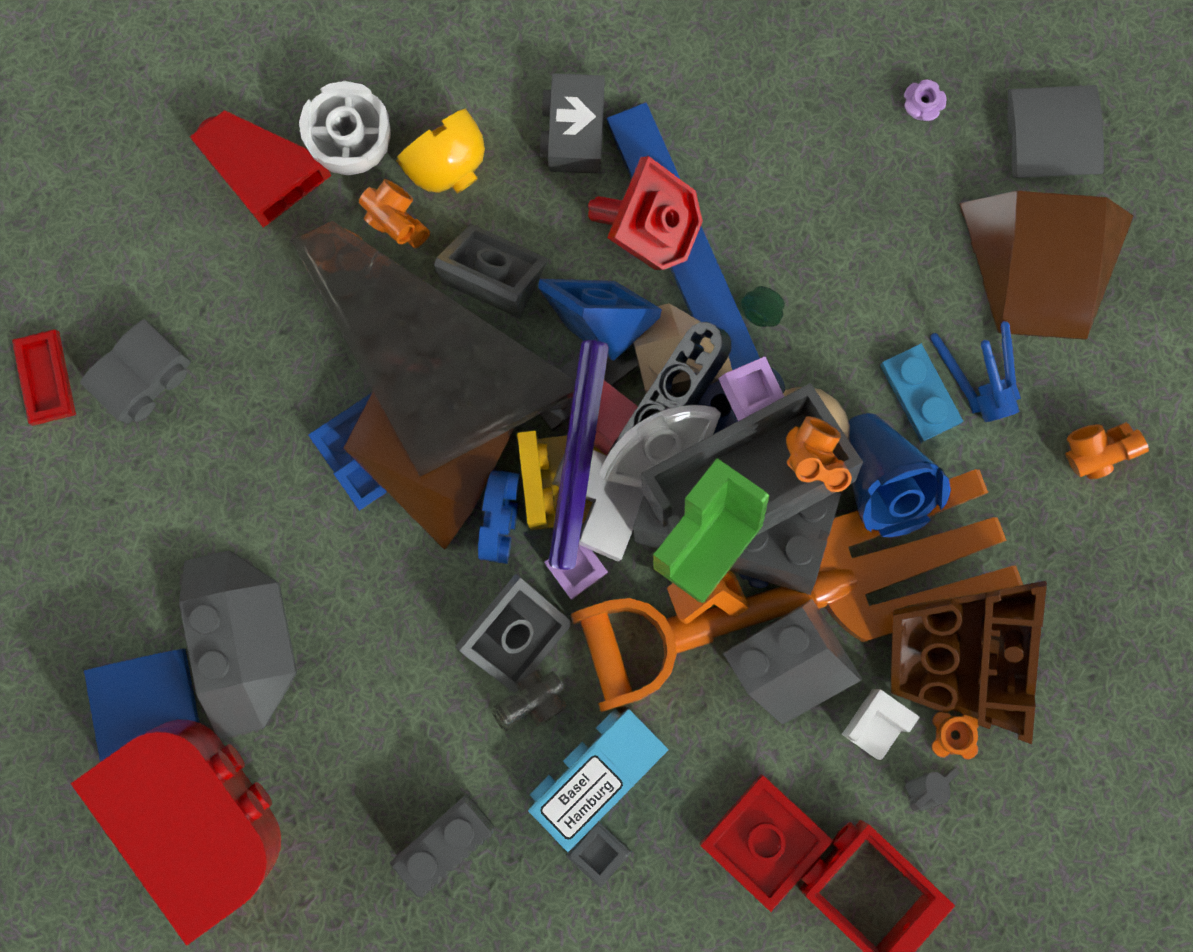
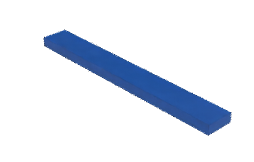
[607,102,760,370]

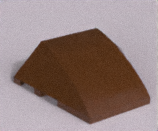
[959,191,1134,340]
[343,368,524,550]
[891,581,1047,744]

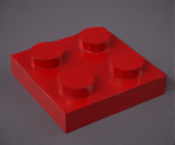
[699,774,833,912]

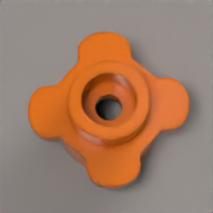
[931,711,979,759]

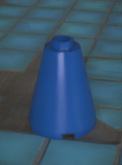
[848,413,951,538]

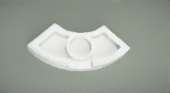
[599,405,721,488]

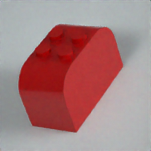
[70,720,281,946]

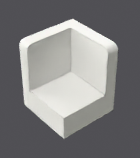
[842,689,919,760]

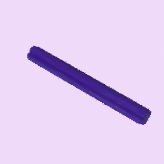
[548,340,609,570]

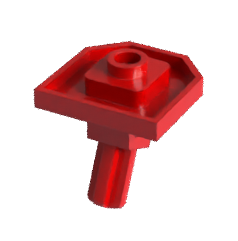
[588,156,703,270]

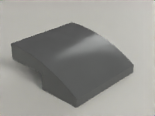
[1007,85,1104,178]

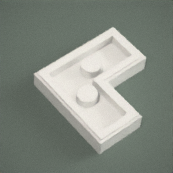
[552,450,644,562]

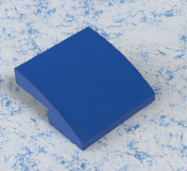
[308,392,387,511]
[84,649,200,762]

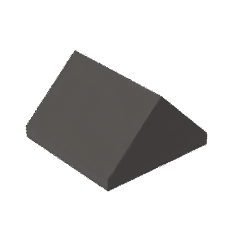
[434,224,549,319]
[455,574,573,693]

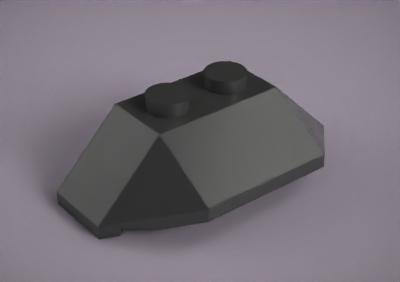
[179,550,297,739]

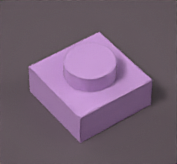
[718,357,784,421]
[544,545,608,600]

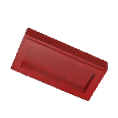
[12,329,76,426]

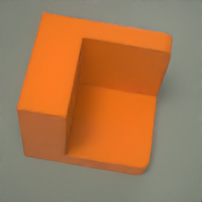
[667,570,750,624]

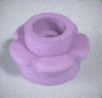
[904,80,947,121]

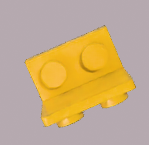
[517,431,605,530]

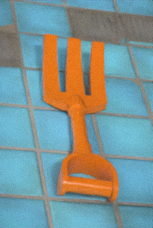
[571,469,1023,712]

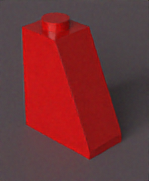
[190,110,332,228]

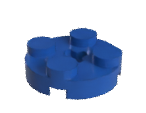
[478,471,520,564]

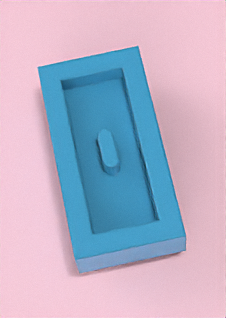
[880,343,964,443]

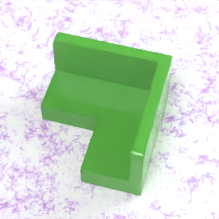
[653,458,769,603]

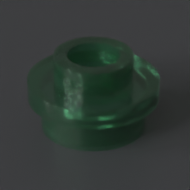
[741,286,785,327]

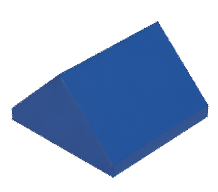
[538,279,662,361]

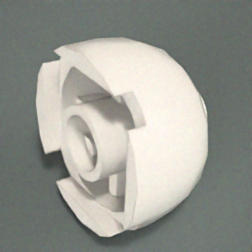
[299,81,391,175]

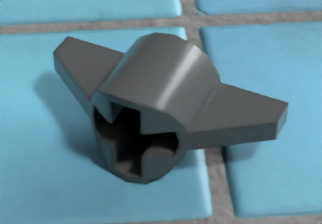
[905,767,960,811]

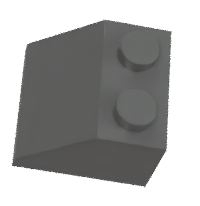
[723,599,862,725]

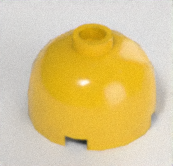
[396,108,485,194]

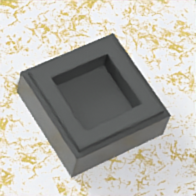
[566,821,632,888]

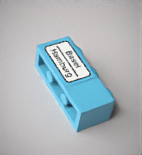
[528,708,669,852]

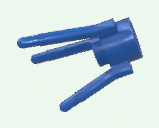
[930,321,1021,422]

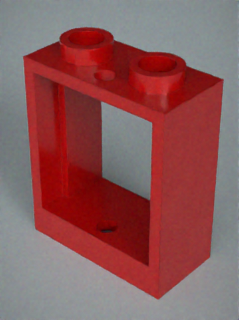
[799,820,955,952]

